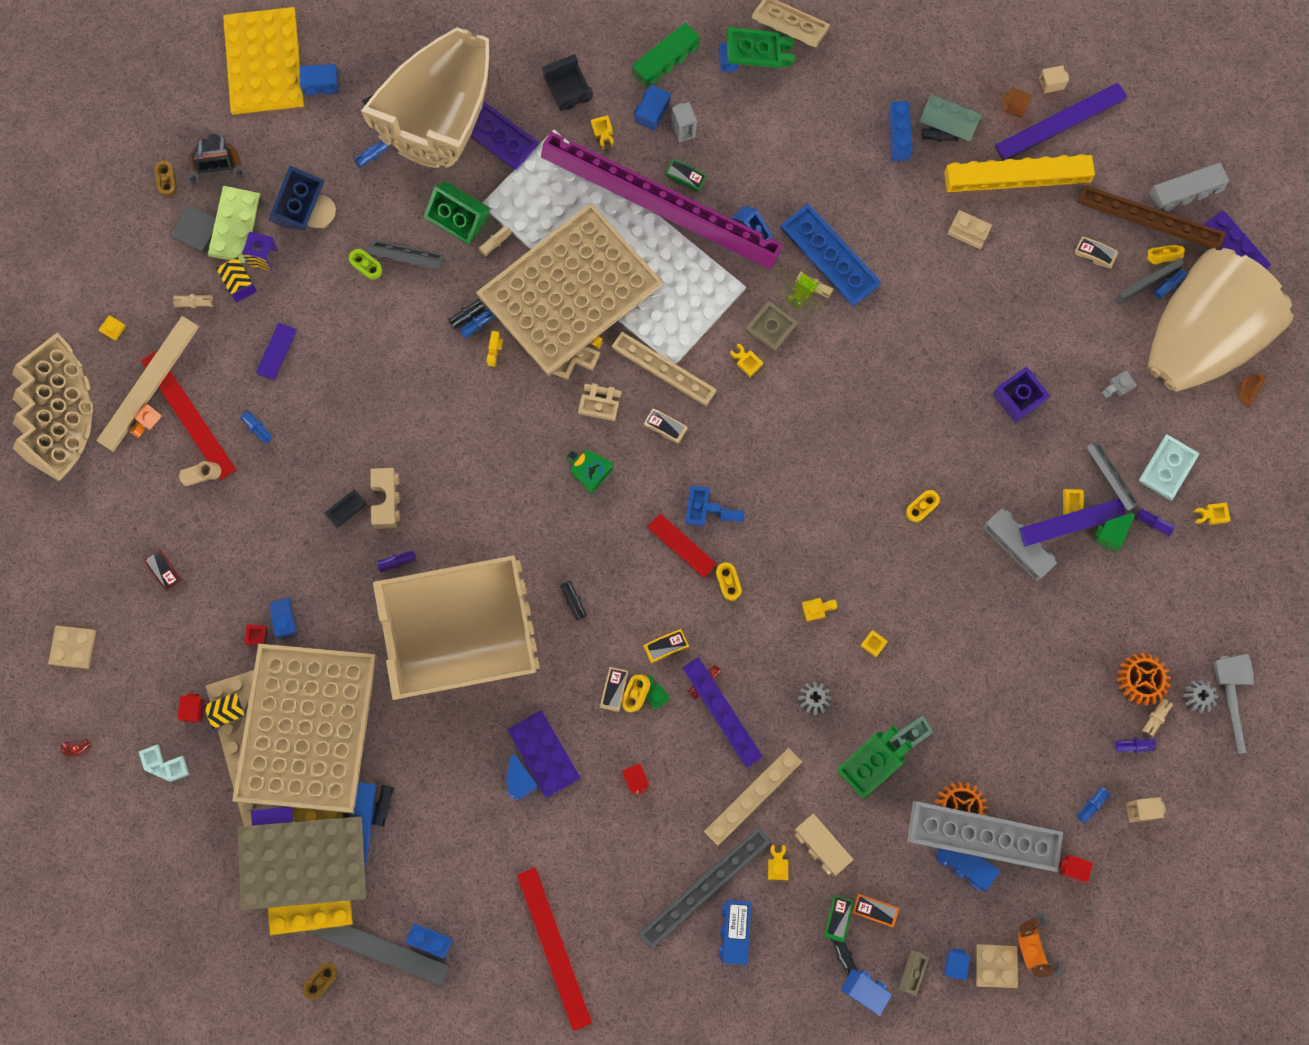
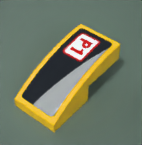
[643,629,689,663]

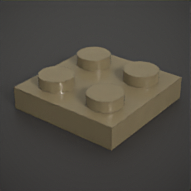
[745,301,798,352]

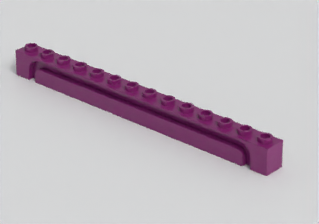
[541,131,783,270]

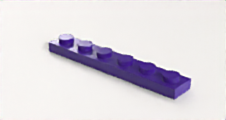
[682,657,763,768]

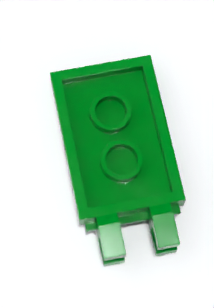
[726,27,795,68]
[836,725,913,799]

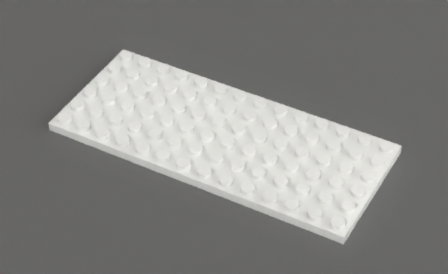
[483,130,746,364]

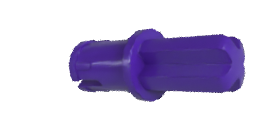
[1136,509,1175,537]
[377,550,416,573]
[1115,738,1156,753]

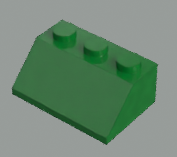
[424,181,491,245]

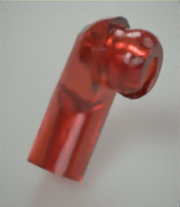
[60,739,92,757]

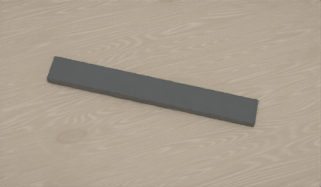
[638,827,772,949]
[306,925,450,986]

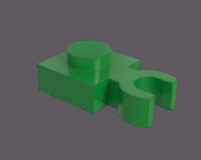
[639,674,671,711]

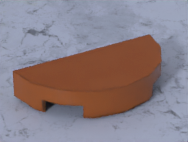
[1238,374,1266,408]

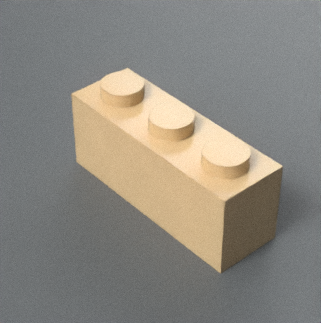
[794,813,854,876]

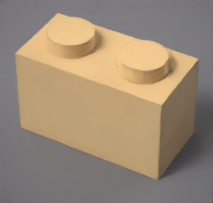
[1126,797,1166,823]

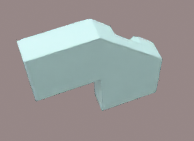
[139,744,190,782]

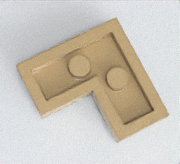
[552,346,600,380]

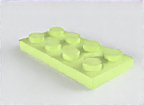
[208,186,260,263]

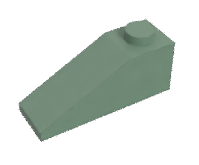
[890,716,933,749]

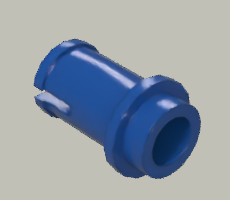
[720,507,744,523]

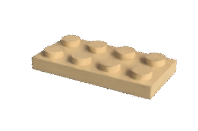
[752,0,830,47]

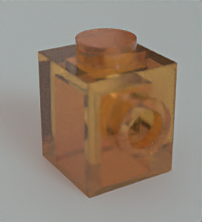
[1001,87,1032,118]

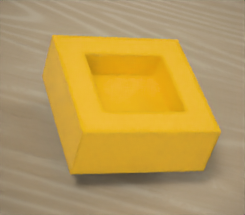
[99,315,126,341]
[860,630,888,658]

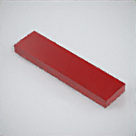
[647,513,717,579]

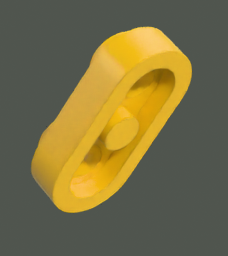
[1147,245,1185,265]
[906,490,940,523]
[716,562,742,601]
[622,674,650,712]

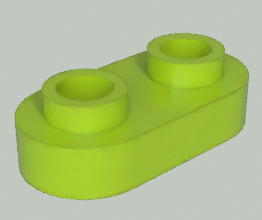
[349,249,382,280]

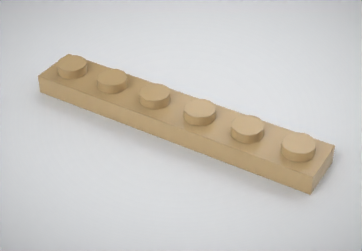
[612,332,717,407]
[704,748,802,846]

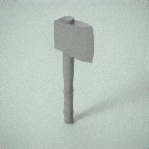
[1213,654,1254,754]

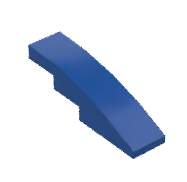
[351,782,377,866]

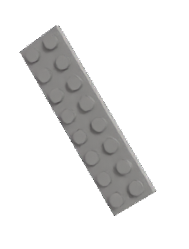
[907,801,1063,872]

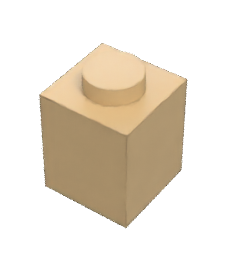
[1039,65,1069,94]

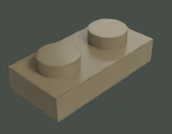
[899,950,929,996]

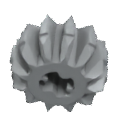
[1183,680,1219,714]
[798,681,832,715]

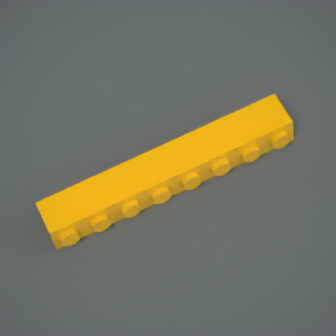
[944,154,1095,192]

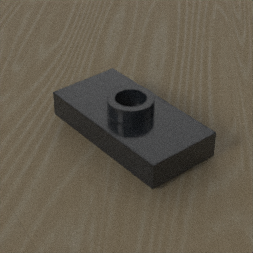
[324,489,367,528]

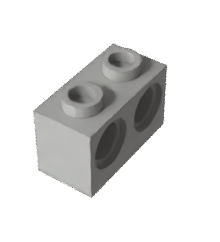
[671,102,697,143]

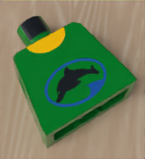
[566,450,614,496]

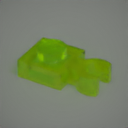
[788,273,819,308]

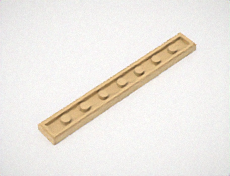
[97,316,199,452]

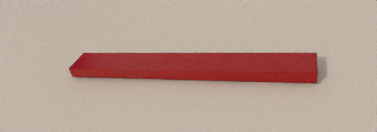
[140,350,237,480]
[517,867,592,1031]

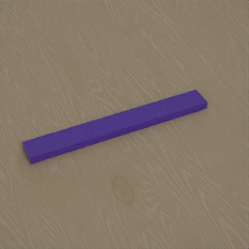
[995,82,1128,161]

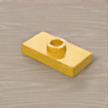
[1063,489,1084,515]

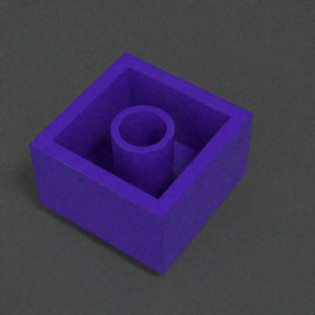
[993,367,1050,423]

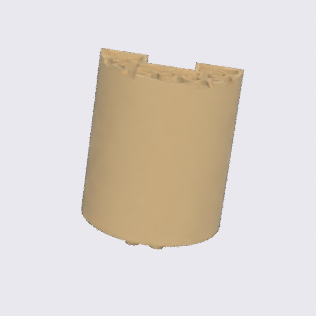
[373,555,540,700]

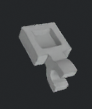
[1101,370,1137,398]

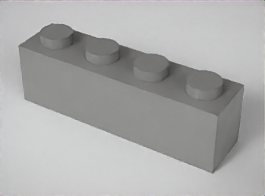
[1149,163,1230,212]
[982,508,1057,582]

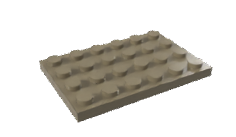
[238,817,366,910]

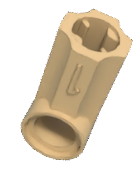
[179,461,221,487]

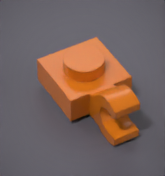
[129,403,162,438]

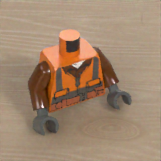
[1018,912,1066,977]

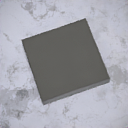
[170,205,216,253]

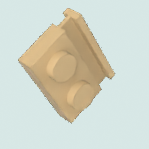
[948,210,992,250]

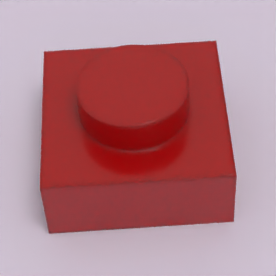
[244,625,268,646]

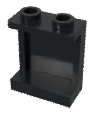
[542,54,593,111]

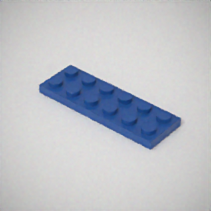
[780,204,881,307]

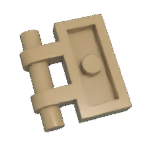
[578,383,622,421]

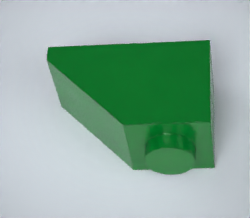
[1094,513,1135,552]

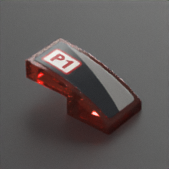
[144,548,183,592]

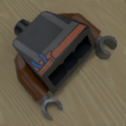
[188,134,246,185]

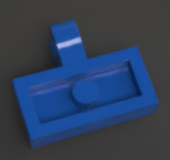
[685,486,721,527]

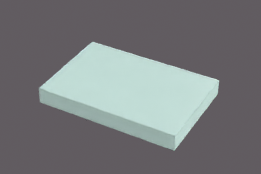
[1138,434,1200,501]

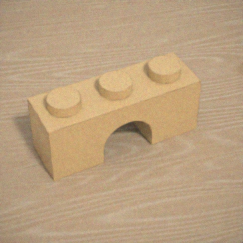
[370,468,400,529]

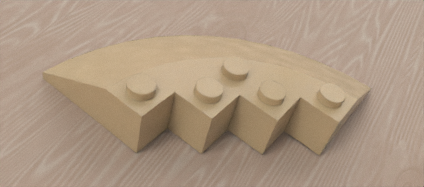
[12,333,93,481]

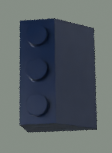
[268,166,325,230]

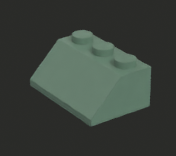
[920,95,982,141]

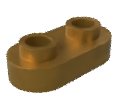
[154,161,177,197]
[302,963,338,1000]

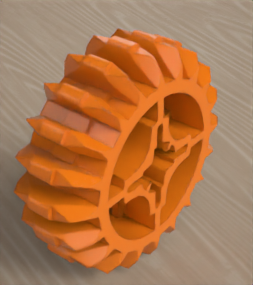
[1117,652,1171,706]
[934,781,989,816]

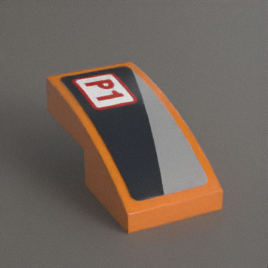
[852,894,900,928]

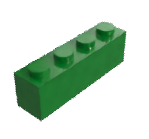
[632,22,700,88]

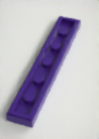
[1019,498,1126,547]

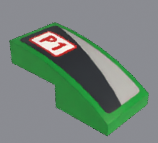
[664,159,707,192]
[824,895,853,943]

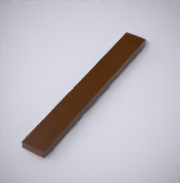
[1077,185,1226,250]

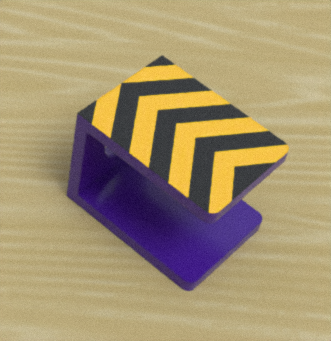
[242,232,278,271]
[216,257,257,302]
[204,693,245,732]

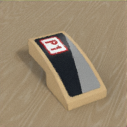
[1075,236,1118,269]
[644,409,688,444]
[600,667,629,712]

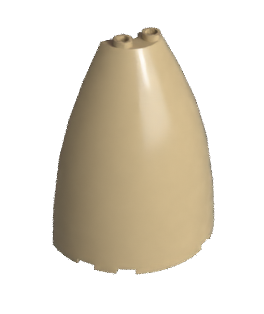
[361,27,489,168]
[1147,248,1293,392]

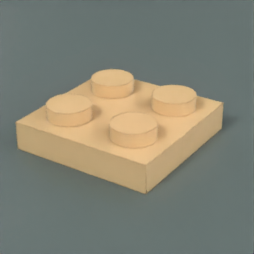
[48,626,96,669]
[976,945,1018,988]

